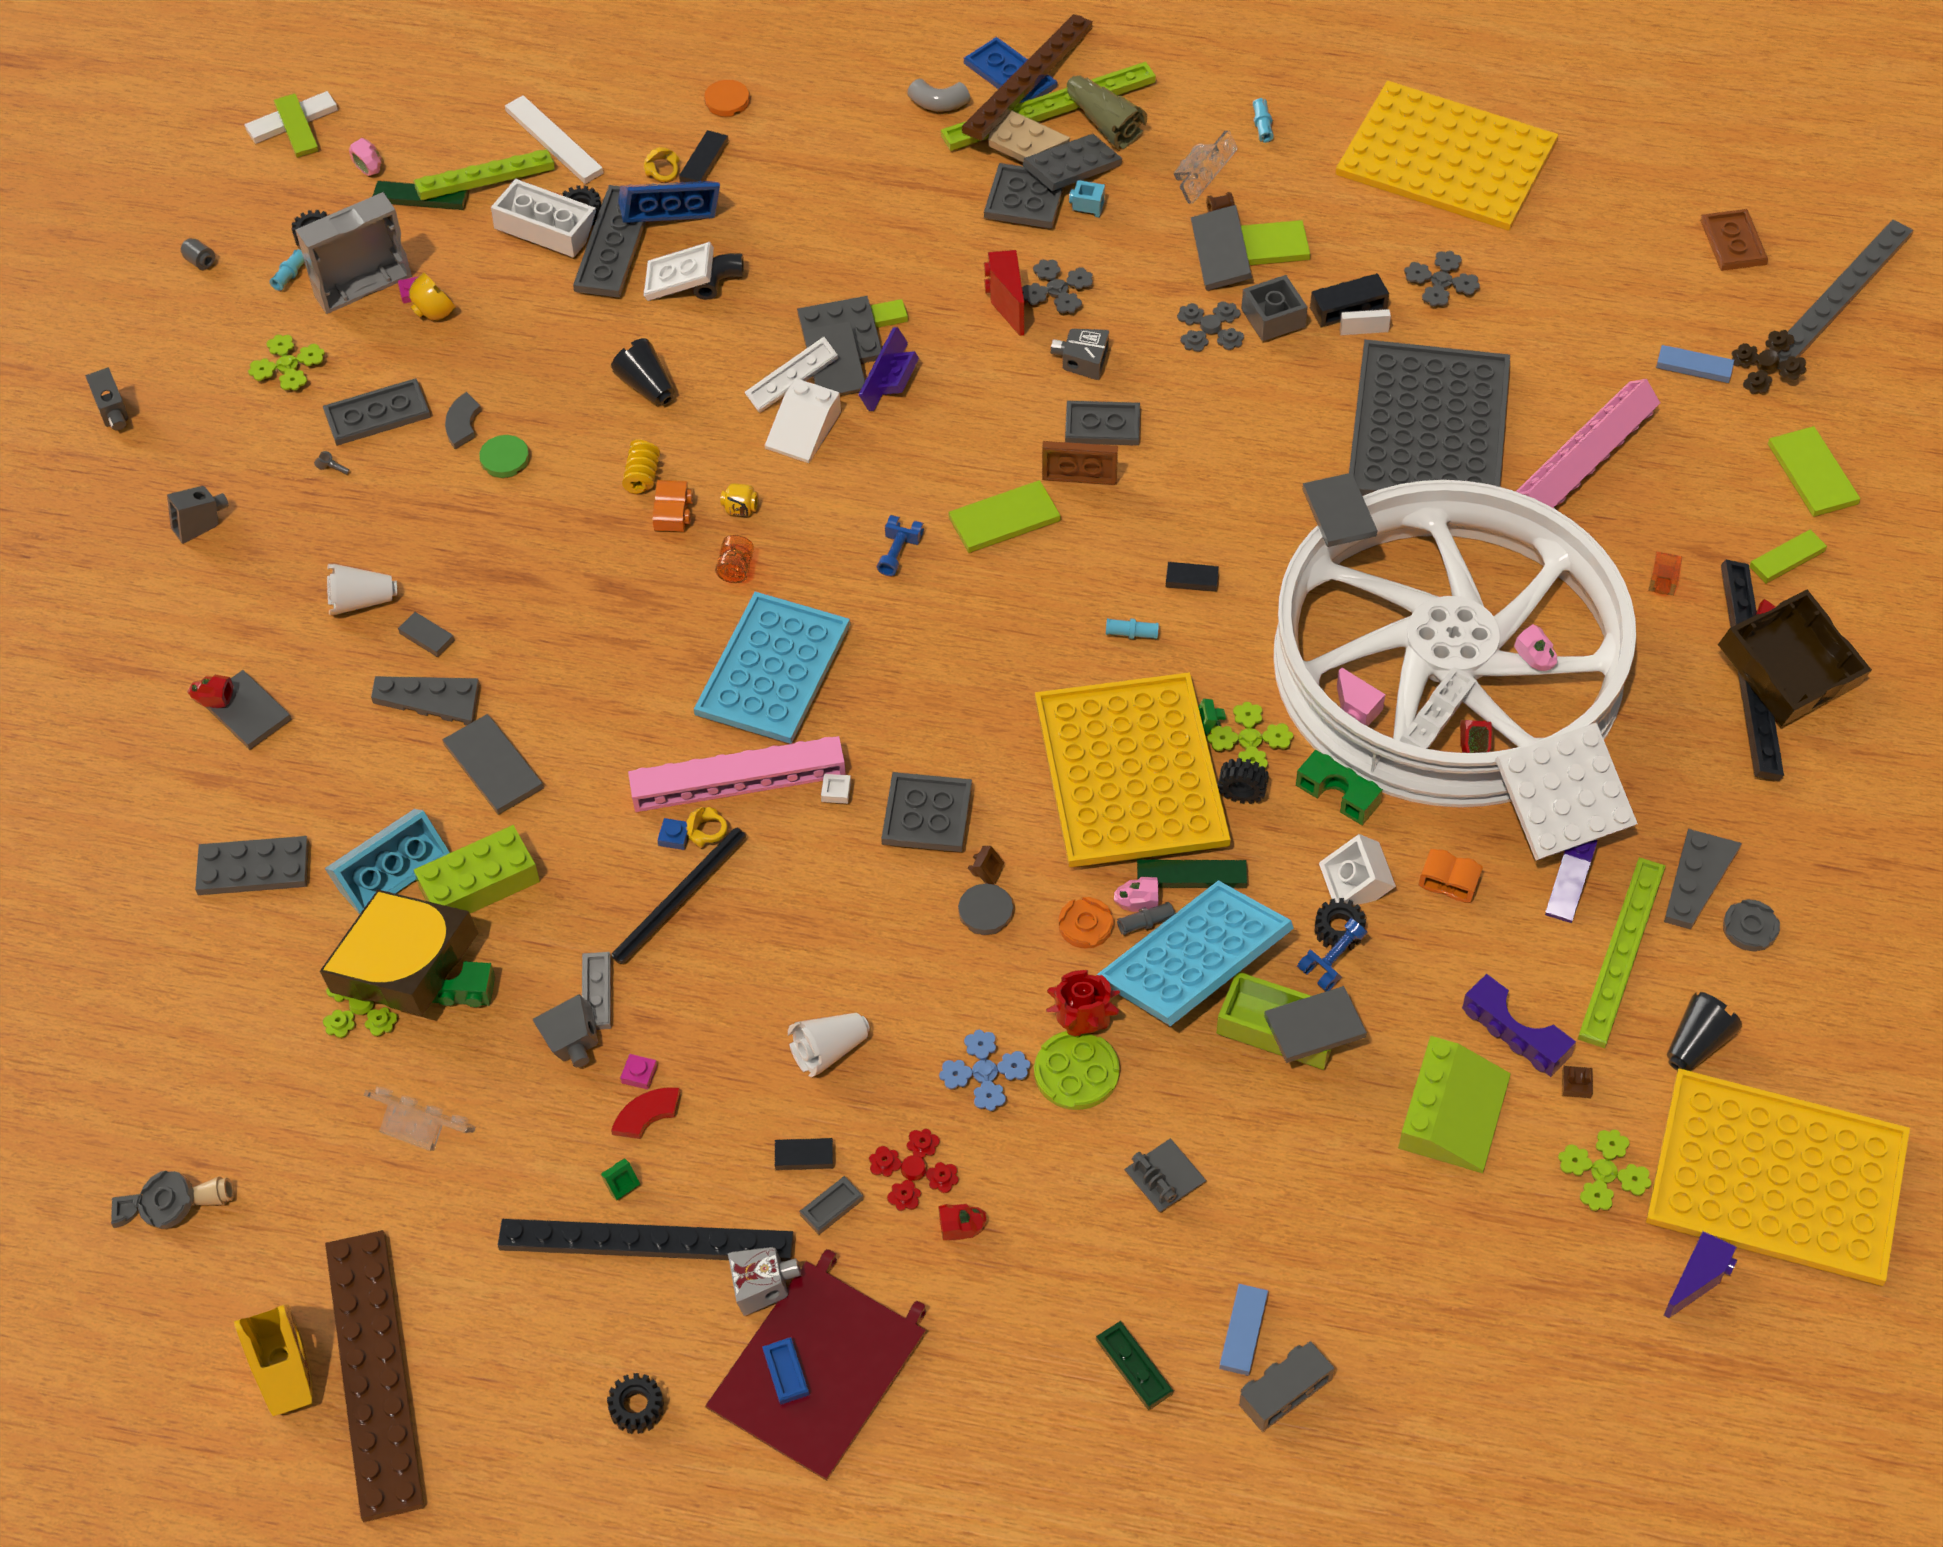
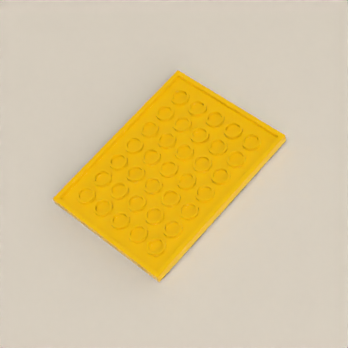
[1335,80,1559,231]
[1035,672,1231,867]
[1646,1068,1910,1286]

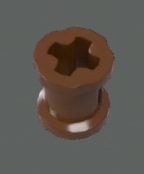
[1206,192,1235,212]

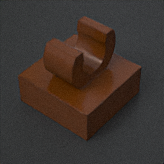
[968,846,1004,884]
[1562,1066,1593,1099]

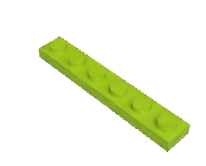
[414,149,554,200]

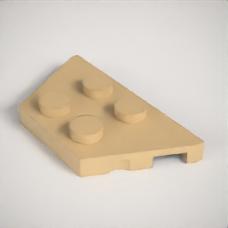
[989,111,1070,162]

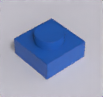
[657,818,689,850]

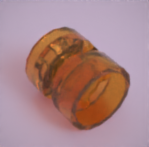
[715,535,754,583]

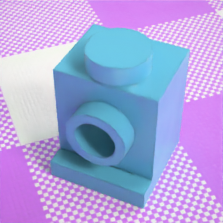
[1069,180,1105,218]

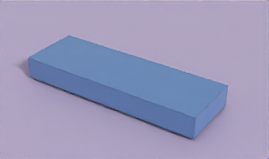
[1656,345,1734,383]
[1219,1284,1268,1376]

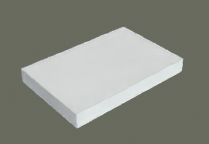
[644,242,714,301]

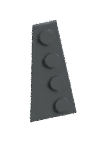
[371,676,480,725]
[1664,829,1742,930]

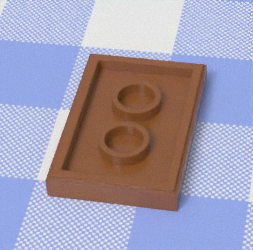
[1700,209,1768,271]
[1042,441,1118,485]

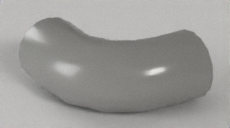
[907,79,970,112]

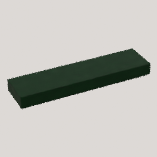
[372,181,468,210]
[1137,859,1247,888]

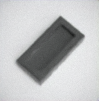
[398,612,455,657]
[800,1176,863,1235]

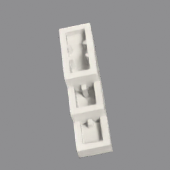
[1400,666,1477,749]

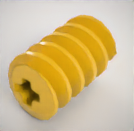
[622,439,660,494]

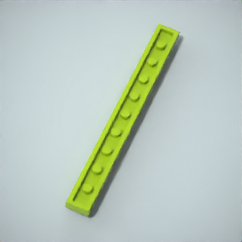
[941,62,1156,151]

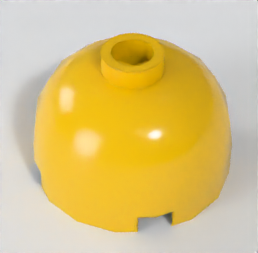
[409,273,455,320]

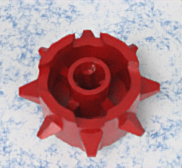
[1046,970,1120,1036]

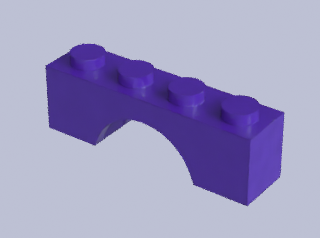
[1462,974,1576,1077]

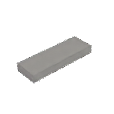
[582,952,611,1030]

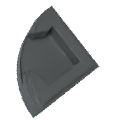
[111,1194,142,1228]

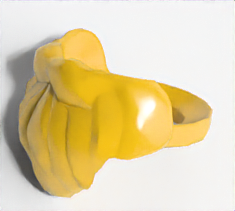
[644,147,680,183]
[686,807,728,848]

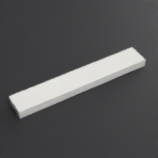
[505,96,604,184]

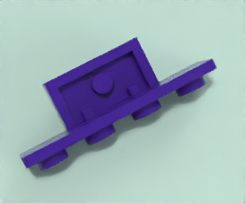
[859,327,919,411]

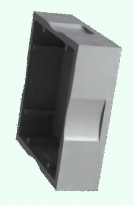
[296,192,412,314]

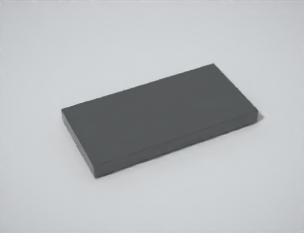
[1191,205,1252,291]
[323,378,431,446]
[442,714,544,815]

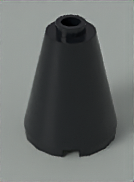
[611,338,675,406]
[1667,992,1742,1071]

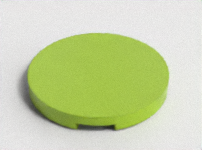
[1034,1031,1119,1110]

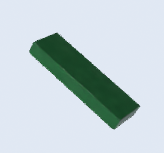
[1096,1321,1173,1411]

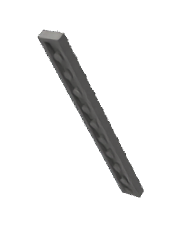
[1776,219,1913,370]

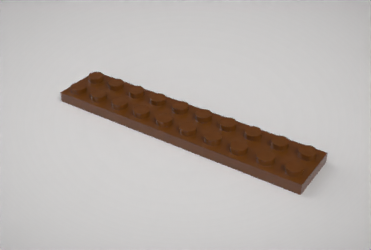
[325,1230,424,1522]

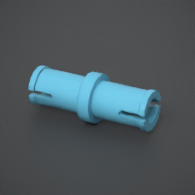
[1253,98,1274,143]
[269,249,304,291]
[1106,618,1159,639]

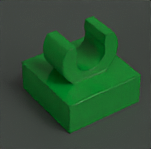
[1198,698,1226,736]
[600,1158,640,1200]

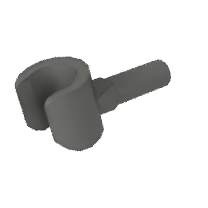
[314,451,350,475]

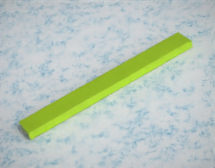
[1578,857,1666,1048]

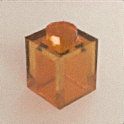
[1648,552,1682,596]

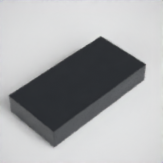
[1165,562,1219,592]
[775,1138,833,1170]

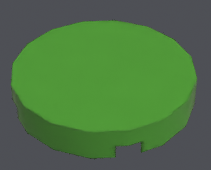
[479,435,529,478]

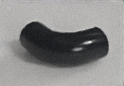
[694,253,744,300]

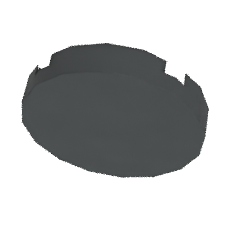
[958,883,1013,935]
[1723,899,1780,952]
[138,1171,194,1229]

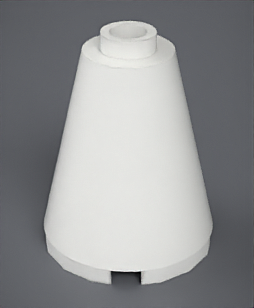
[327,564,397,615]
[788,1013,869,1077]

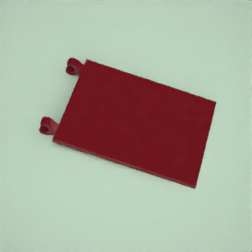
[705,1249,926,1481]

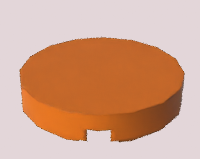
[704,80,750,117]
[1059,897,1113,949]

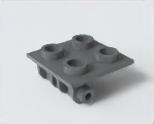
[1124,1138,1206,1213]

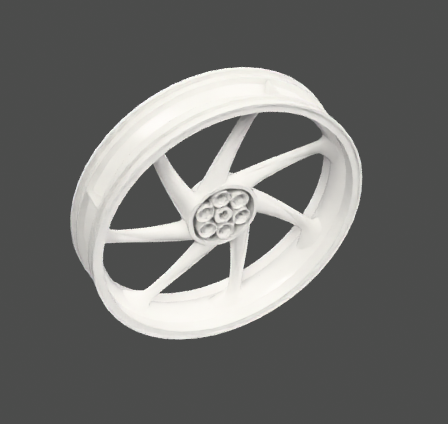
[1273,480,1636,807]

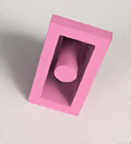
[1337,668,1385,726]

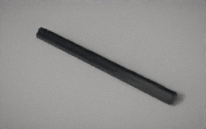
[611,827,746,964]

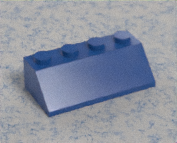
[618,181,720,223]

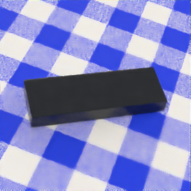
[679,130,729,182]

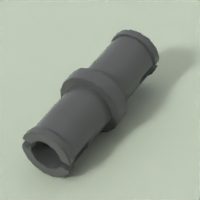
[1117,902,1174,935]

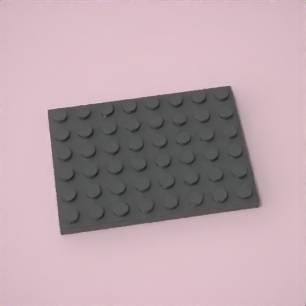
[1349,339,1510,495]

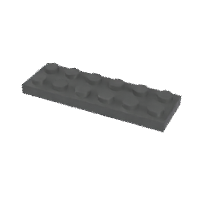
[573,185,646,298]

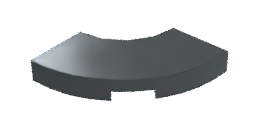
[445,392,481,449]

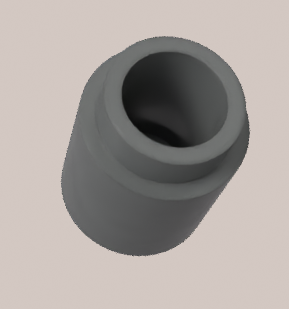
[181,238,215,270]

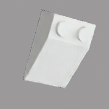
[765,378,841,463]

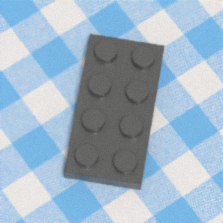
[1023,133,1122,191]
[195,836,309,895]

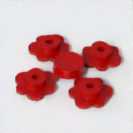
[869,1129,959,1211]

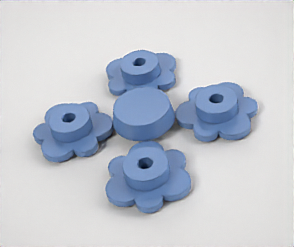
[939,1030,1030,1111]

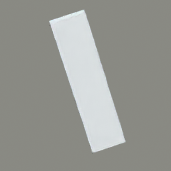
[244,91,338,144]
[745,337,839,413]

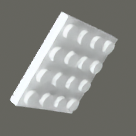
[1495,722,1638,861]

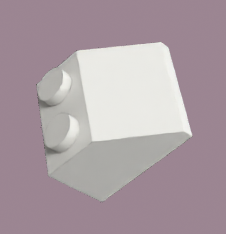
[1319,834,1396,906]

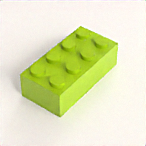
[413,825,540,914]
[1216,972,1332,1070]

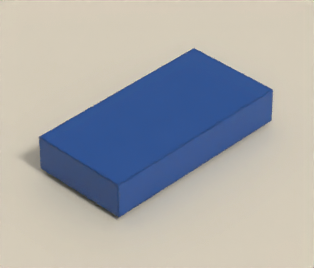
[762,1337,809,1405]

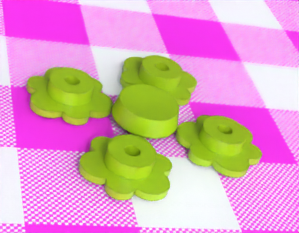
[248,334,325,391]
[1207,702,1293,768]
[323,988,397,1038]
[1558,1129,1652,1211]

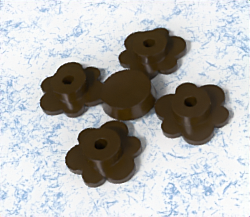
[1732,330,1807,394]

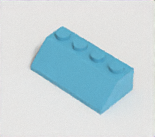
[325,809,450,915]

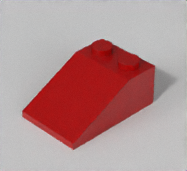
[984,250,1024,336]

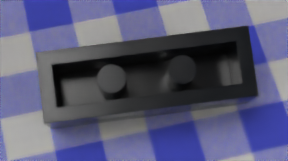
[1310,273,1389,328]

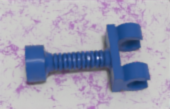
[877,515,924,576]
[1297,918,1368,991]

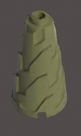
[1067,75,1147,149]

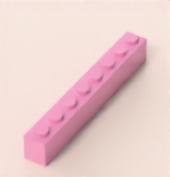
[1515,379,1660,508]
[628,736,846,812]

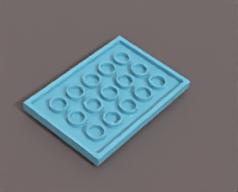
[694,592,850,744]
[1097,880,1294,1026]

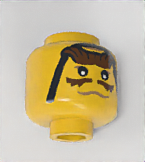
[720,483,758,517]

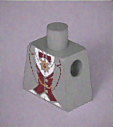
[728,1247,801,1316]

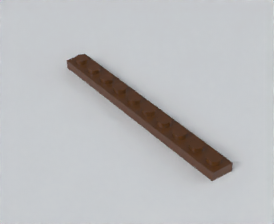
[962,14,1093,141]

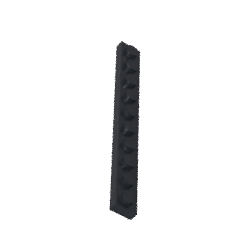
[1721,559,1784,781]
[498,1219,794,1262]

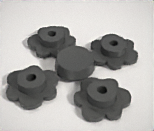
[1404,251,1480,306]
[1022,259,1093,313]
[1177,301,1244,352]

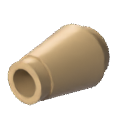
[192,1176,233,1206]

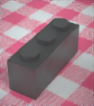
[1239,1341,1334,1432]

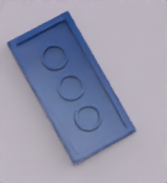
[964,37,1058,103]

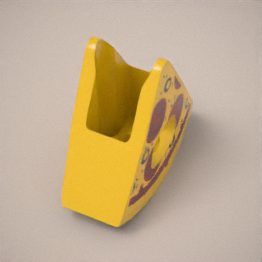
[234,1304,313,1416]

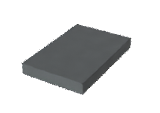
[803,321,865,396]
[1065,401,1140,446]
[1302,473,1378,547]
[206,670,292,750]
[1264,986,1367,1063]

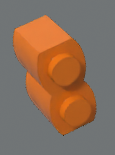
[653,480,693,532]
[1418,849,1483,903]

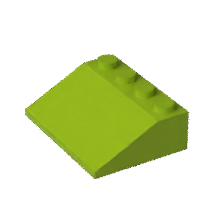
[1398,1036,1511,1173]

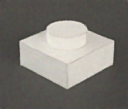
[821,774,851,804]

